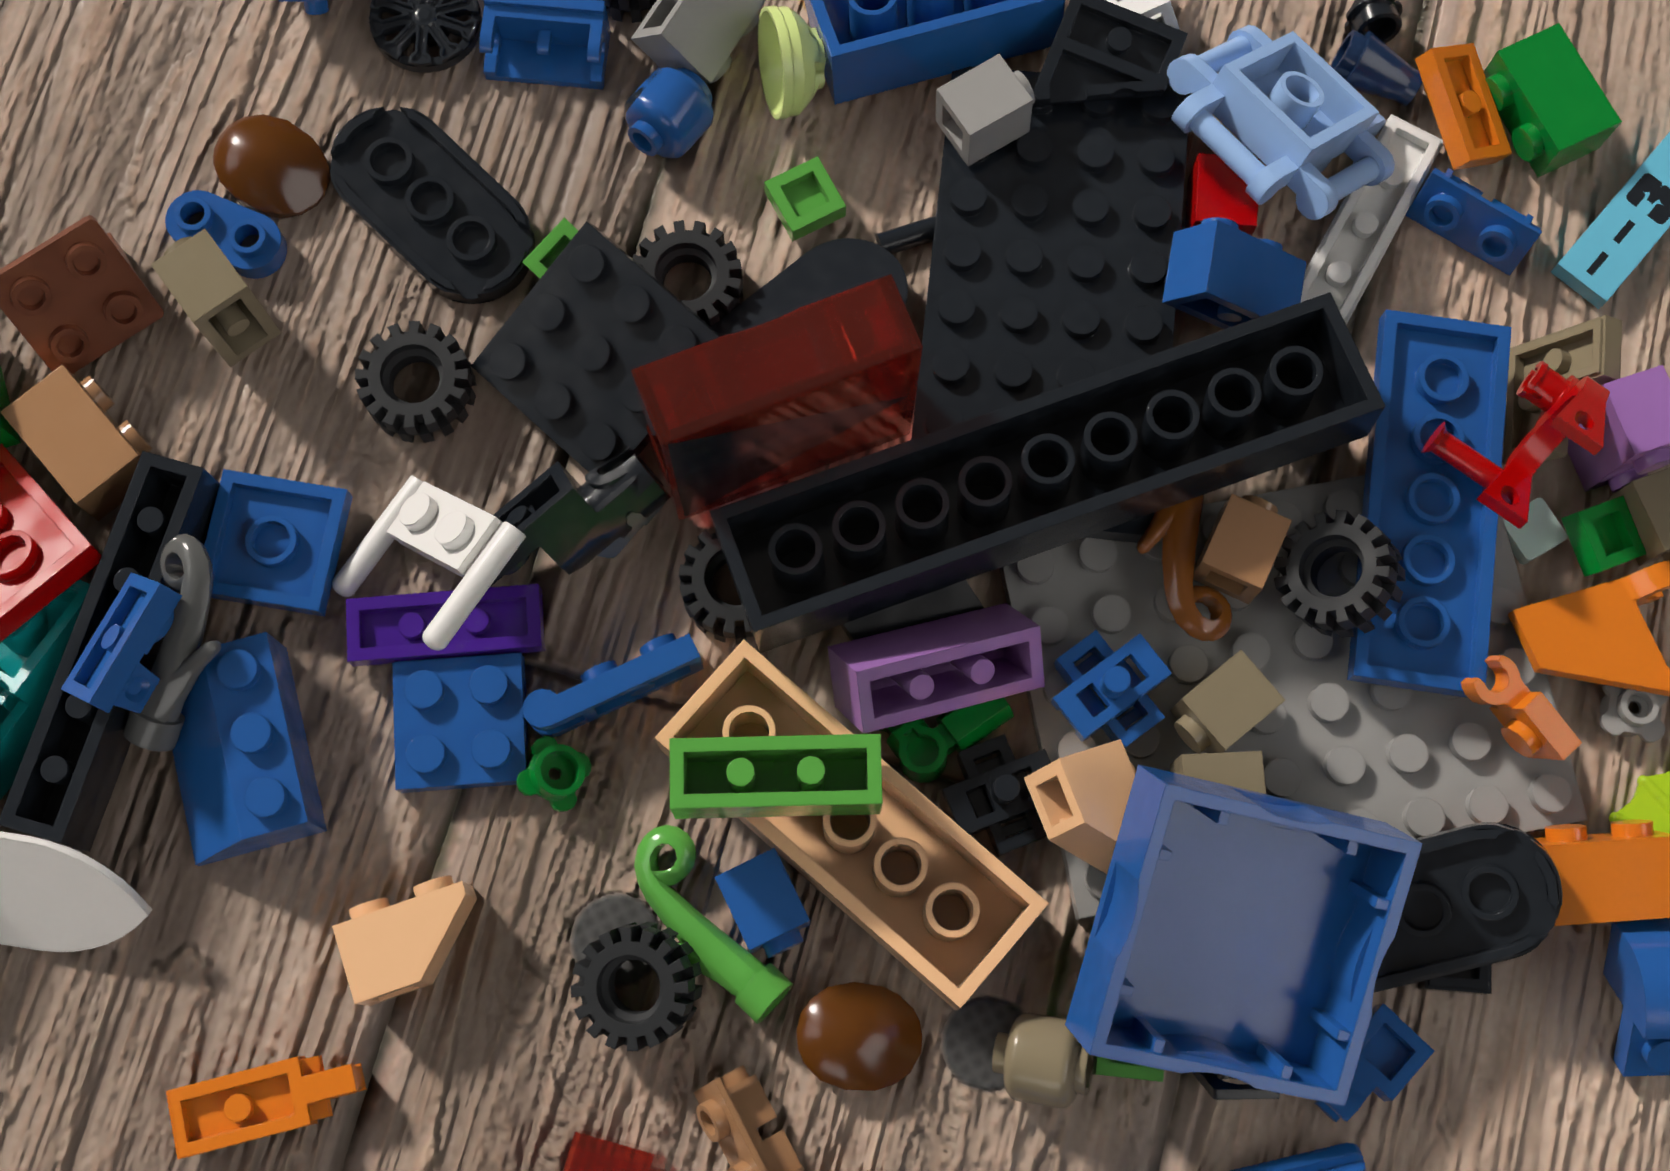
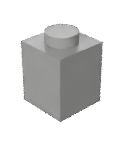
[936,54,1035,166]

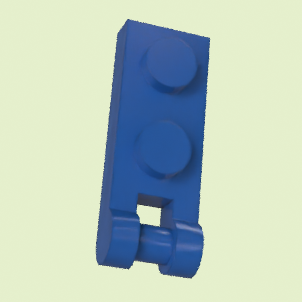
[522,633,704,738]

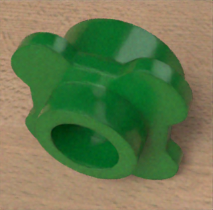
[516,736,591,812]

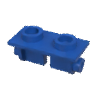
[1405,168,1542,276]

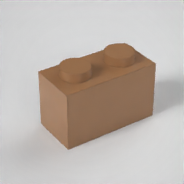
[0,365,153,521]

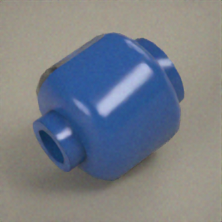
[624,67,714,158]

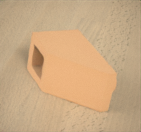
[1024,739,1136,874]
[332,875,477,1006]

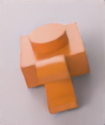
[1461,655,1582,761]

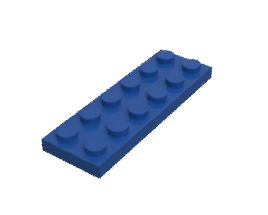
[1347,309,1512,698]

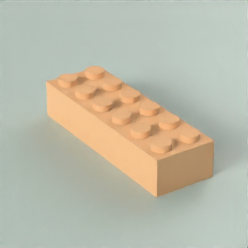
[655,639,1049,1010]

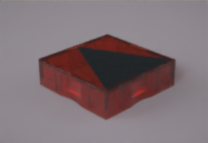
[631,274,923,521]

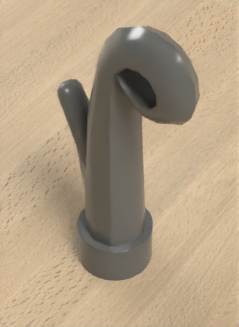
[123,534,222,752]

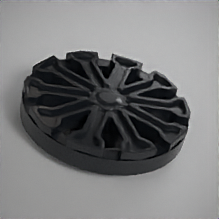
[369,0,482,73]

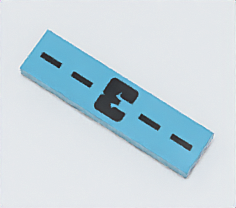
[1551,132,1670,309]

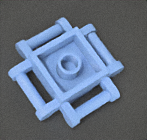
[1167,25,1395,220]

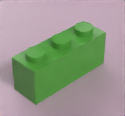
[669,734,883,819]

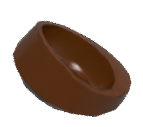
[213,114,330,219]
[796,982,923,1091]

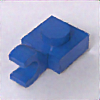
[1314,1003,1435,1122]

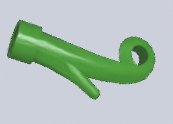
[634,825,794,1024]

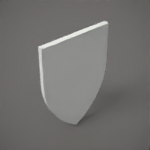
[0,831,153,952]

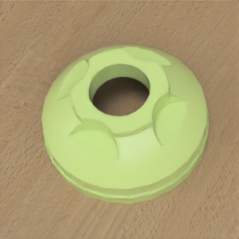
[757,5,826,120]

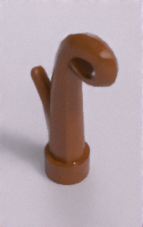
[1136,494,1233,641]

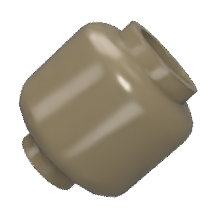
[992,1012,1095,1109]

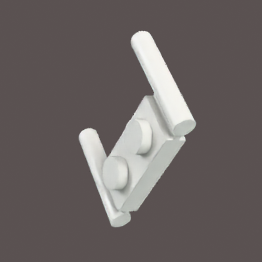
[332,475,526,651]

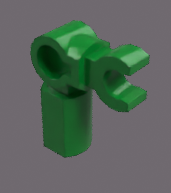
[877,697,1014,783]

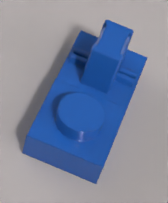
[61,572,182,714]

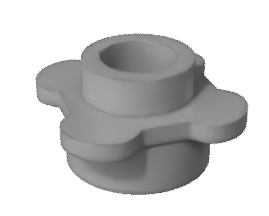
[1599,685,1668,743]

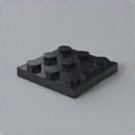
[471,221,730,472]

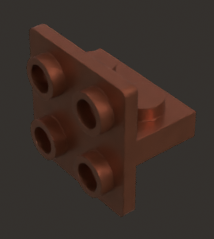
[0,215,164,374]

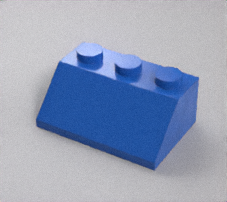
[172,632,327,866]

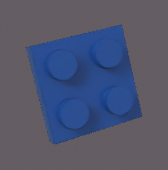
[204,469,353,617]
[392,653,529,793]

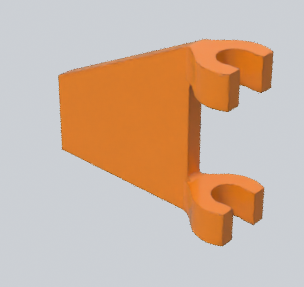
[1507,560,1670,697]

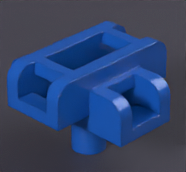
[1050,630,1172,748]

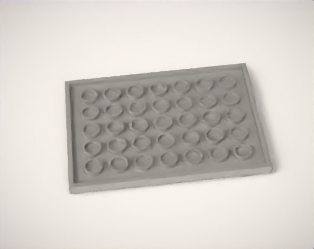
[1000,475,1588,920]

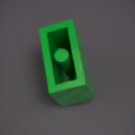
[1484,23,1622,177]

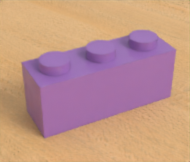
[827,603,1045,734]

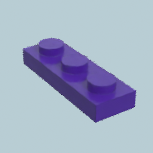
[346,584,545,667]

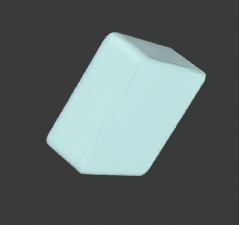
[1503,498,1568,565]

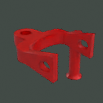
[1421,361,1610,529]

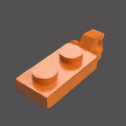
[166,1055,367,1160]

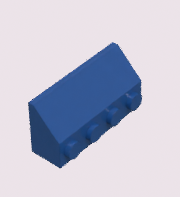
[804,0,1065,105]

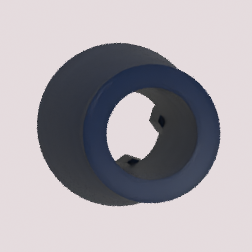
[1330,30,1422,106]

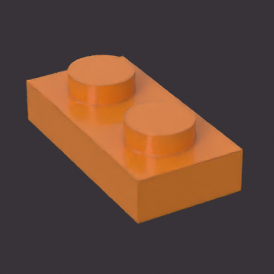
[1415,43,1512,170]

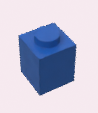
[714,848,810,959]

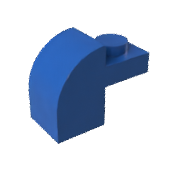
[1603,918,1670,1077]

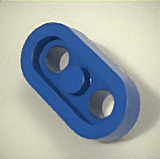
[165,190,287,279]

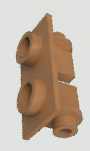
[693,1065,805,1171]

